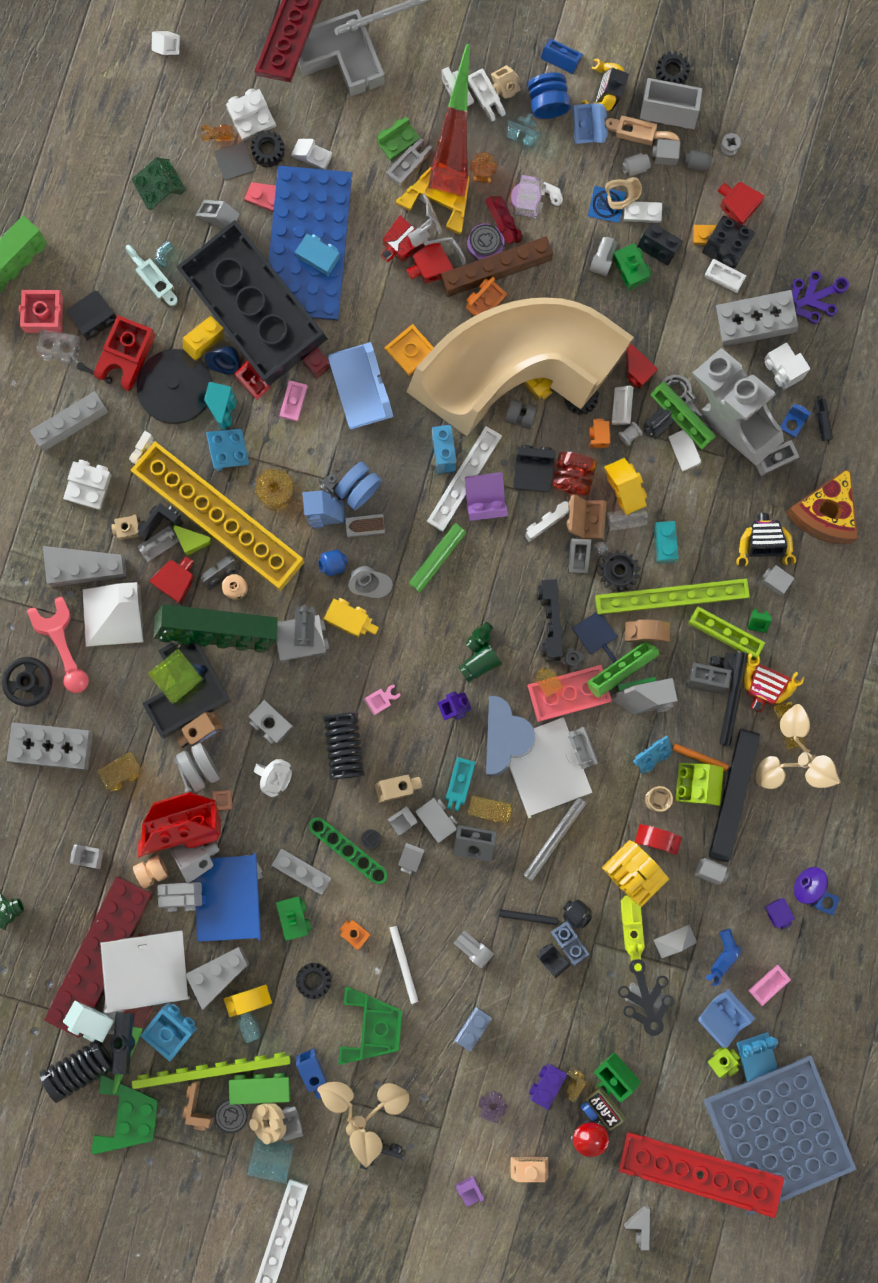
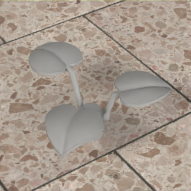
[407,194,466,266]

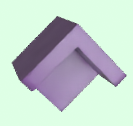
[456,1176,485,1207]

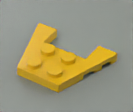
[396,162,469,235]

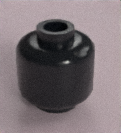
[563,900,592,929]

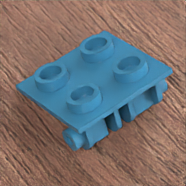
[206,429,250,471]
[633,736,673,774]
[737,1032,778,1082]

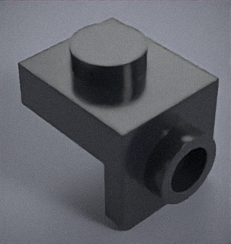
[537,943,570,978]

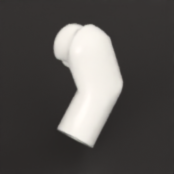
[541,182,563,206]

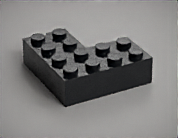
[142,641,231,739]

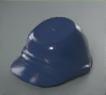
[205,346,240,375]

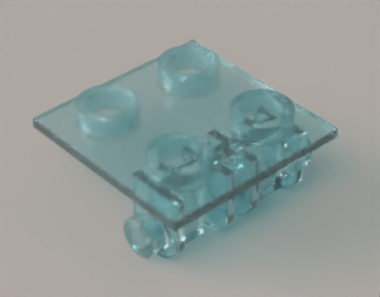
[247,1137,295,1184]

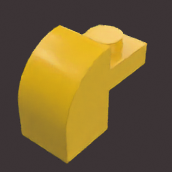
[224,985,272,1017]

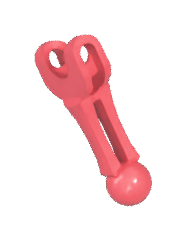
[27,597,89,693]

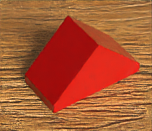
[234,361,270,400]

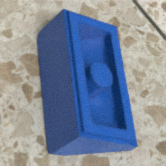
[541,39,583,74]

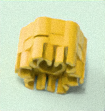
[602,840,669,907]

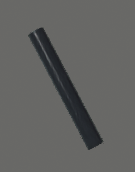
[499,909,558,925]

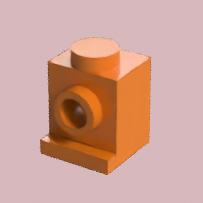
[589,419,610,448]
[340,920,371,950]

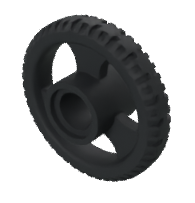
[2,657,52,707]

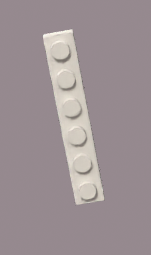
[427,426,502,532]
[255,1179,308,1283]

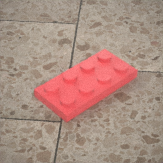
[527,665,612,722]

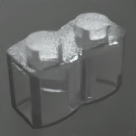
[515,175,546,219]

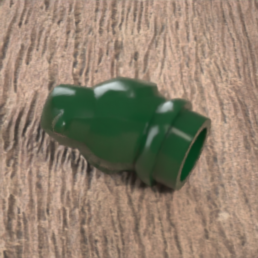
[466,622,493,653]
[0,893,24,930]

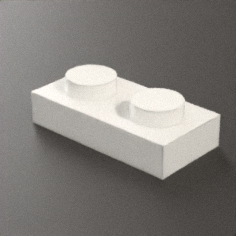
[624,201,662,223]

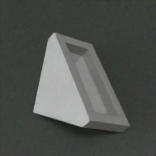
[654,925,697,958]

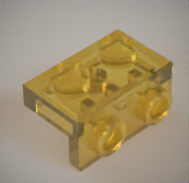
[97,751,143,792]

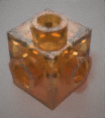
[470,152,497,184]

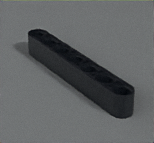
[709,728,760,863]

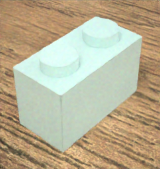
[63,1001,114,1042]

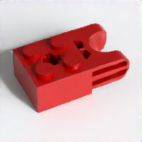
[94,315,156,391]

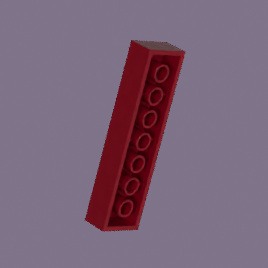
[44,876,154,1038]

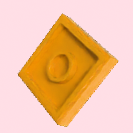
[384,324,434,376]

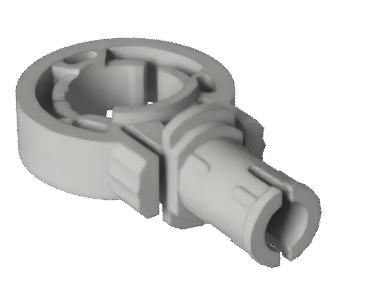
[662,375,704,419]

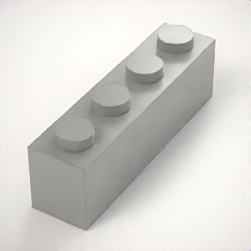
[30,391,108,451]

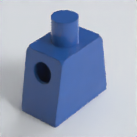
[296,1048,327,1099]

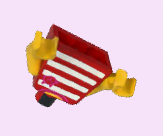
[743,653,804,712]

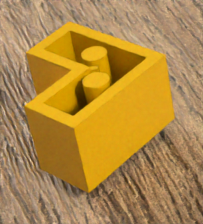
[604,458,647,515]

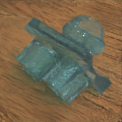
[507,114,541,147]

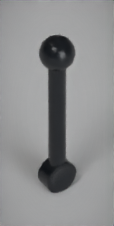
[77,362,112,384]

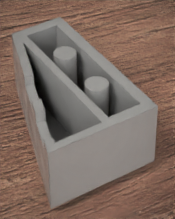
[185,947,249,1010]

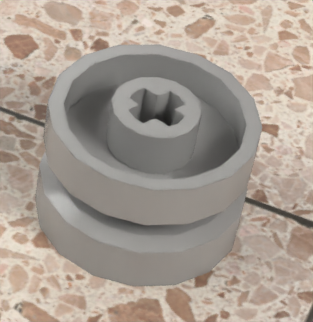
[176,742,221,792]

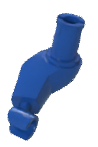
[706,928,741,986]

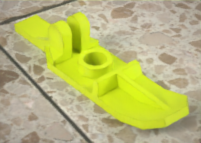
[621,895,645,974]

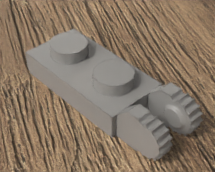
[386,138,433,187]

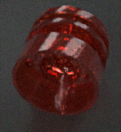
[551,452,598,495]

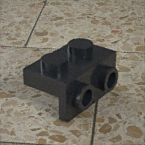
[637,222,684,266]

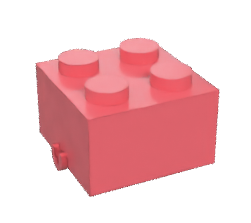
[19,290,64,333]

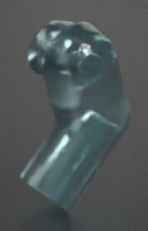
[154,240,173,268]

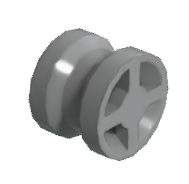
[720,133,741,156]

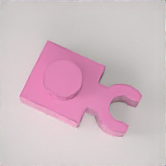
[364,685,400,715]

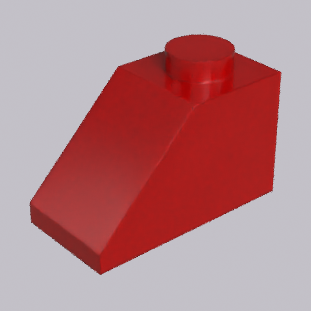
[626,343,658,390]

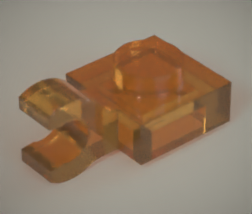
[201,124,235,141]

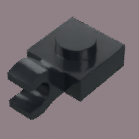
[710,653,737,674]

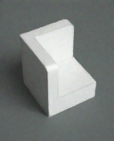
[152,31,180,55]

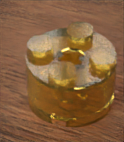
[255,469,295,511]

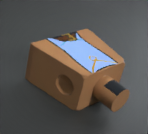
[177,712,225,748]

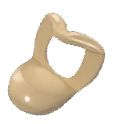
[605,177,642,209]

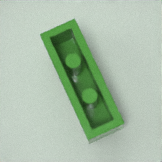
[229,1072,291,1105]

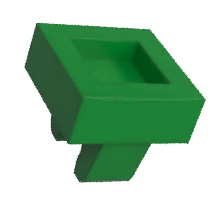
[748,609,771,633]

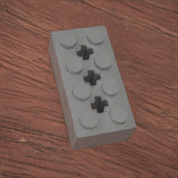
[716,290,798,347]
[7,722,93,771]

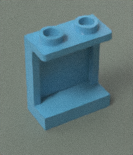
[432,425,456,475]

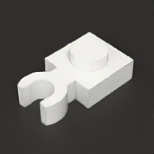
[129,431,154,464]

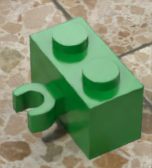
[613,243,651,291]
[276,896,312,941]
[594,1052,641,1103]

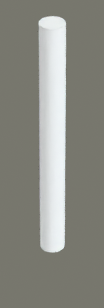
[389,926,419,1004]

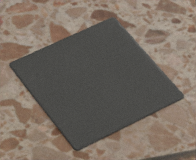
[214,141,255,180]

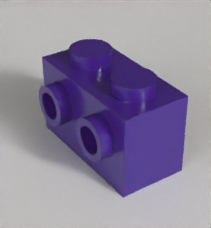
[529,1062,567,1110]

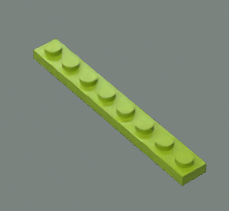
[595,579,750,615]
[132,1052,292,1089]

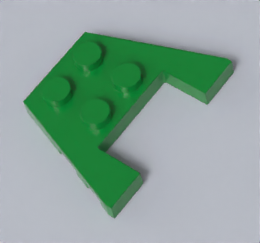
[338,986,402,1065]
[91,1075,159,1154]

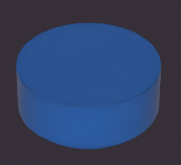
[580,1102,598,1122]

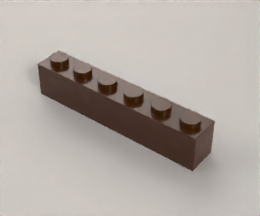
[441,236,553,297]

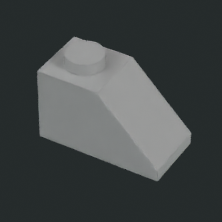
[195,200,240,229]
[398,843,425,874]

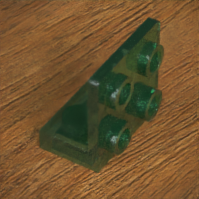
[132,157,186,210]

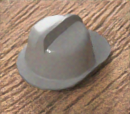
[348,566,393,598]

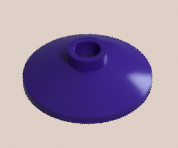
[794,867,828,904]

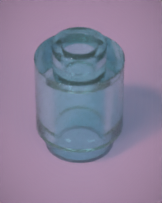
[237,1012,261,1043]

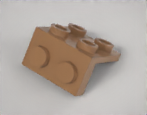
[567,495,607,539]
[183,1080,214,1131]

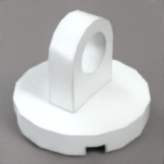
[254,759,292,797]

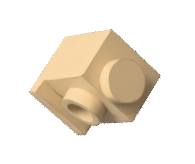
[112,515,140,540]

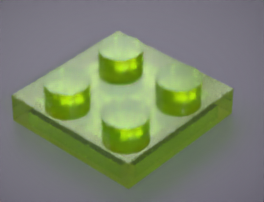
[148,649,203,704]

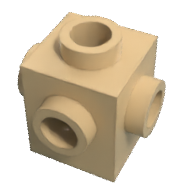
[491,65,521,99]

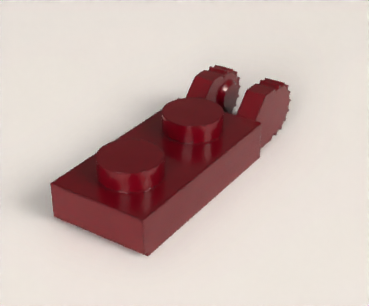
[485,196,523,244]

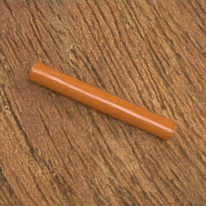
[672,743,729,772]

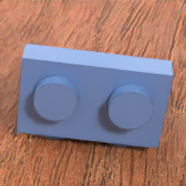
[572,103,608,144]
[698,989,755,1048]

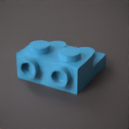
[140,1003,197,1061]

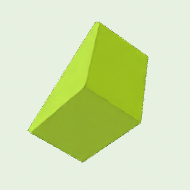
[173,525,213,556]

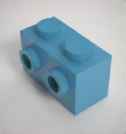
[295,234,340,276]

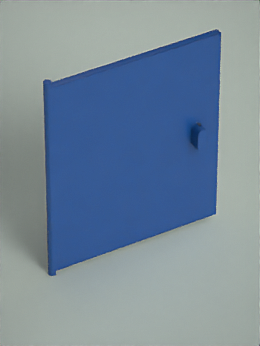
[194,853,261,942]

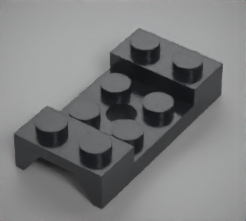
[537,579,563,662]

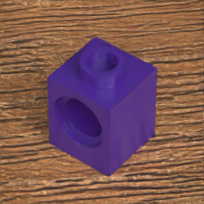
[764,898,795,930]

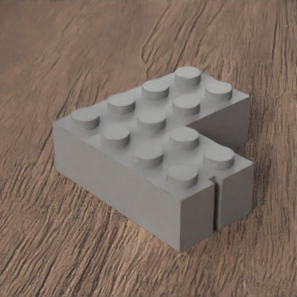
[298,9,385,97]

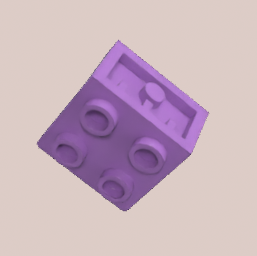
[465,472,508,521]

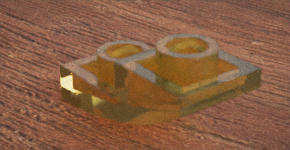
[468,795,513,823]

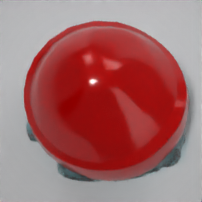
[571,1120,610,1158]

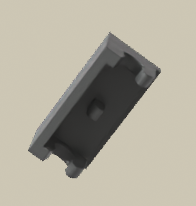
[687,662,731,695]

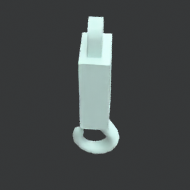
[126,245,178,307]

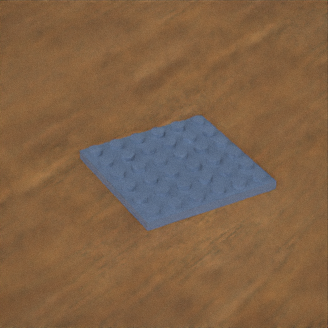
[703,1056,857,1215]

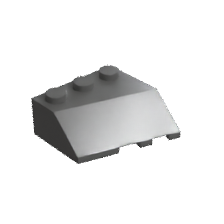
[610,678,678,714]

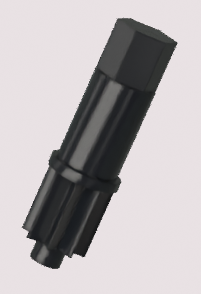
[814,395,833,441]

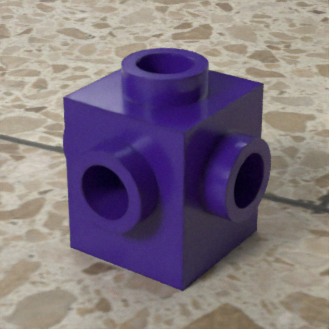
[438,691,472,721]

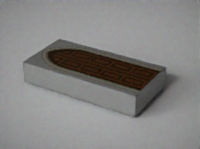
[345,514,385,538]

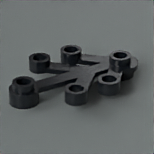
[618,959,674,1036]

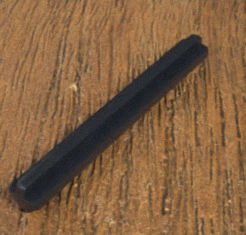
[719,651,748,746]

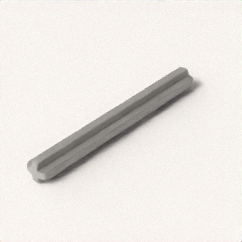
[524,798,586,881]

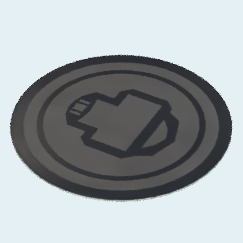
[470,224,501,255]
[214,1099,248,1133]

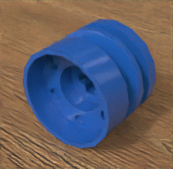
[528,72,571,119]

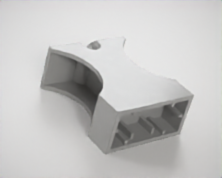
[692,348,784,465]

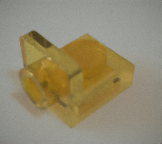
[566,1069,587,1103]

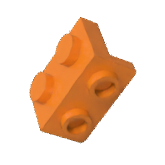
[465,277,508,316]

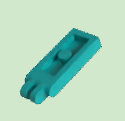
[445,757,476,811]

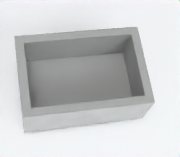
[640,78,702,129]

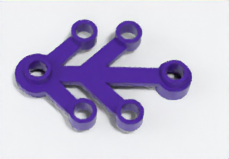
[792,271,849,324]

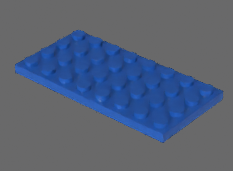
[269,166,353,321]

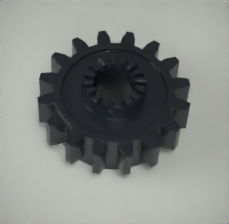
[598,550,640,592]

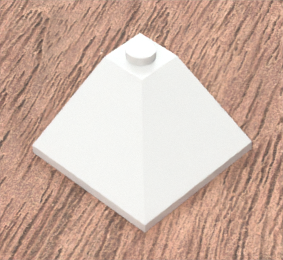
[83,582,144,647]

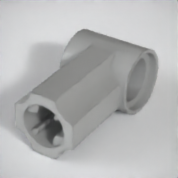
[589,237,618,277]
[454,931,494,969]

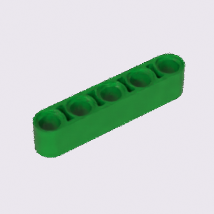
[309,818,388,884]

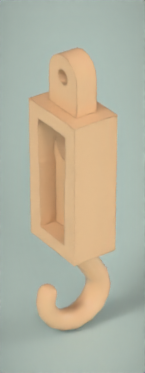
[605,115,680,146]

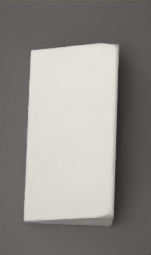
[668,430,701,472]

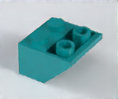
[204,382,237,431]

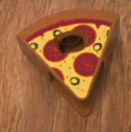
[786,470,858,544]

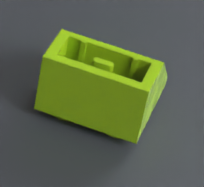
[675,763,724,806]

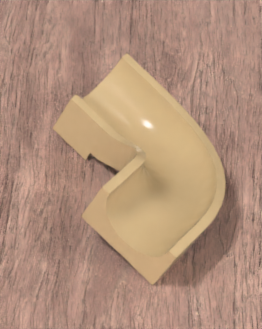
[407,298,634,436]

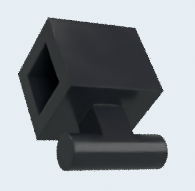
[643,407,674,440]

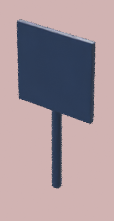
[572,612,617,663]

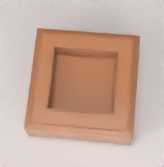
[212,790,233,811]

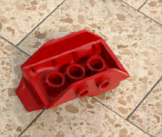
[137,792,221,858]

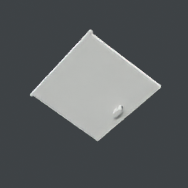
[509,717,592,818]
[101,930,190,1013]

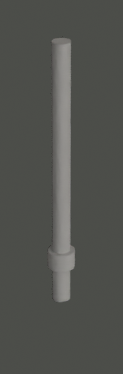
[334,0,429,35]

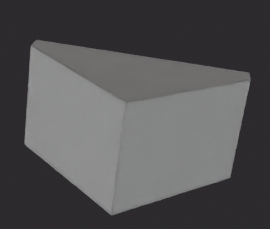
[569,539,591,573]

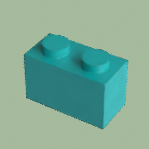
[653,521,679,564]

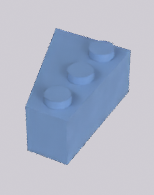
[302,491,346,528]

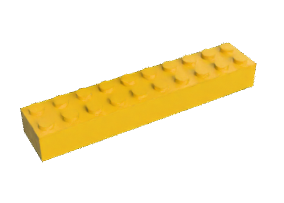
[131,441,305,592]

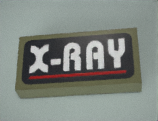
[585,1087,626,1131]

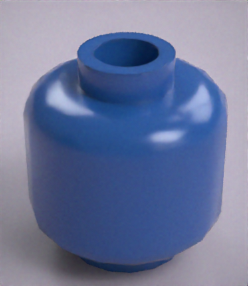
[318,549,348,576]

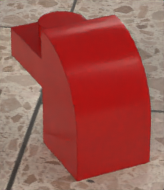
[635,824,682,855]

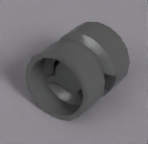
[505,398,538,429]

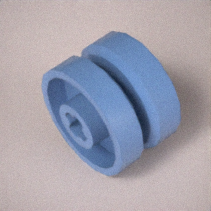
[334,461,382,510]

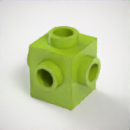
[708,1047,742,1079]

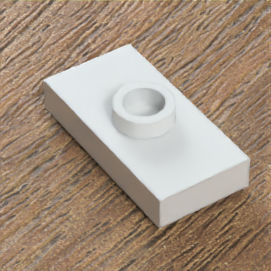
[704,259,746,293]
[612,386,633,426]

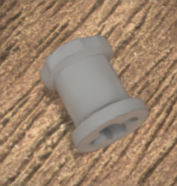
[618,422,643,447]

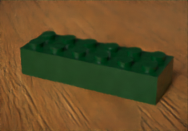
[154,604,278,653]

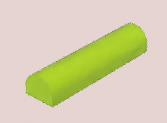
[688,606,765,660]

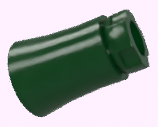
[458,643,503,682]

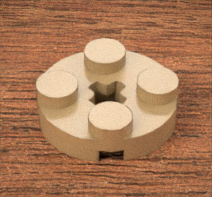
[249,1103,286,1144]

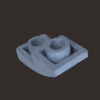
[551,921,590,966]

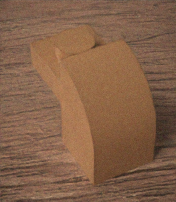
[625,620,670,643]

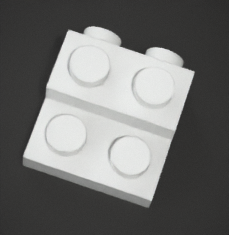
[226,89,276,141]
[63,460,112,511]

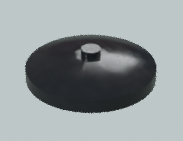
[136,349,212,424]

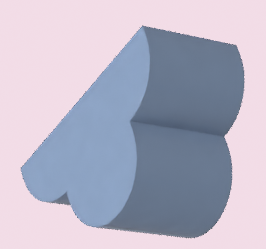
[486,696,535,776]

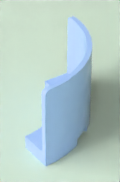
[328,342,393,429]

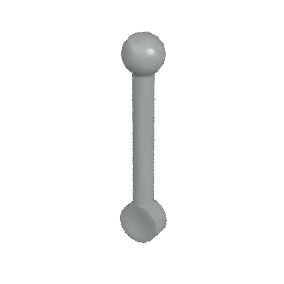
[174,757,192,793]

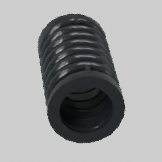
[323,713,365,780]
[40,1040,112,1103]

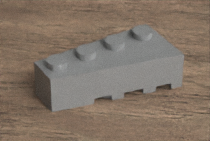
[43,546,127,587]

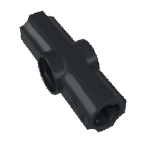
[109,1012,135,1075]

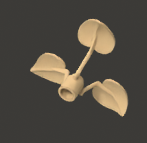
[756,704,841,789]
[317,1082,409,1168]

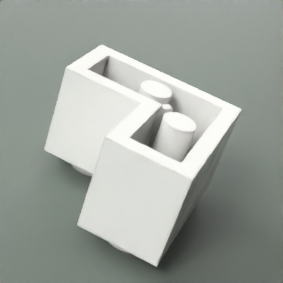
[764,343,810,390]

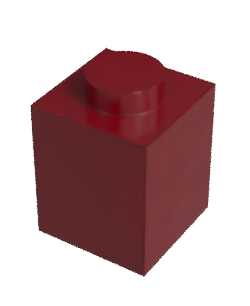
[303,348,331,380]

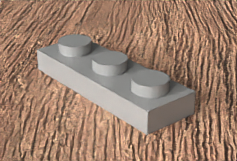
[271,849,332,895]

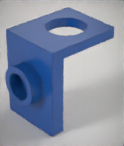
[780,404,811,438]
[811,890,840,916]

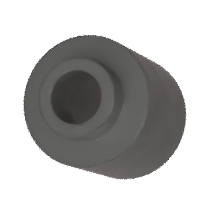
[684,150,713,172]

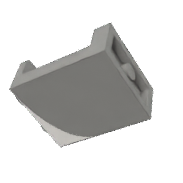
[276,615,329,663]

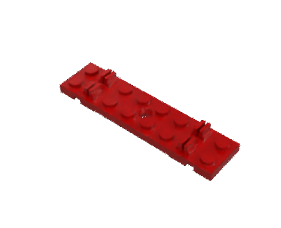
[618,1132,785,1218]

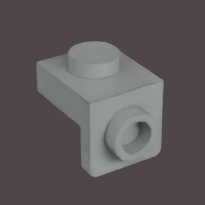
[70,844,104,869]
[282,1106,304,1141]

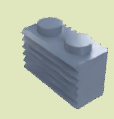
[455,1007,492,1051]

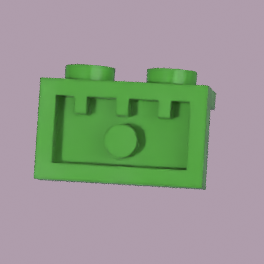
[377,117,420,161]

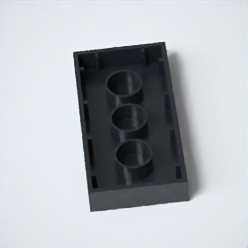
[177,220,328,386]

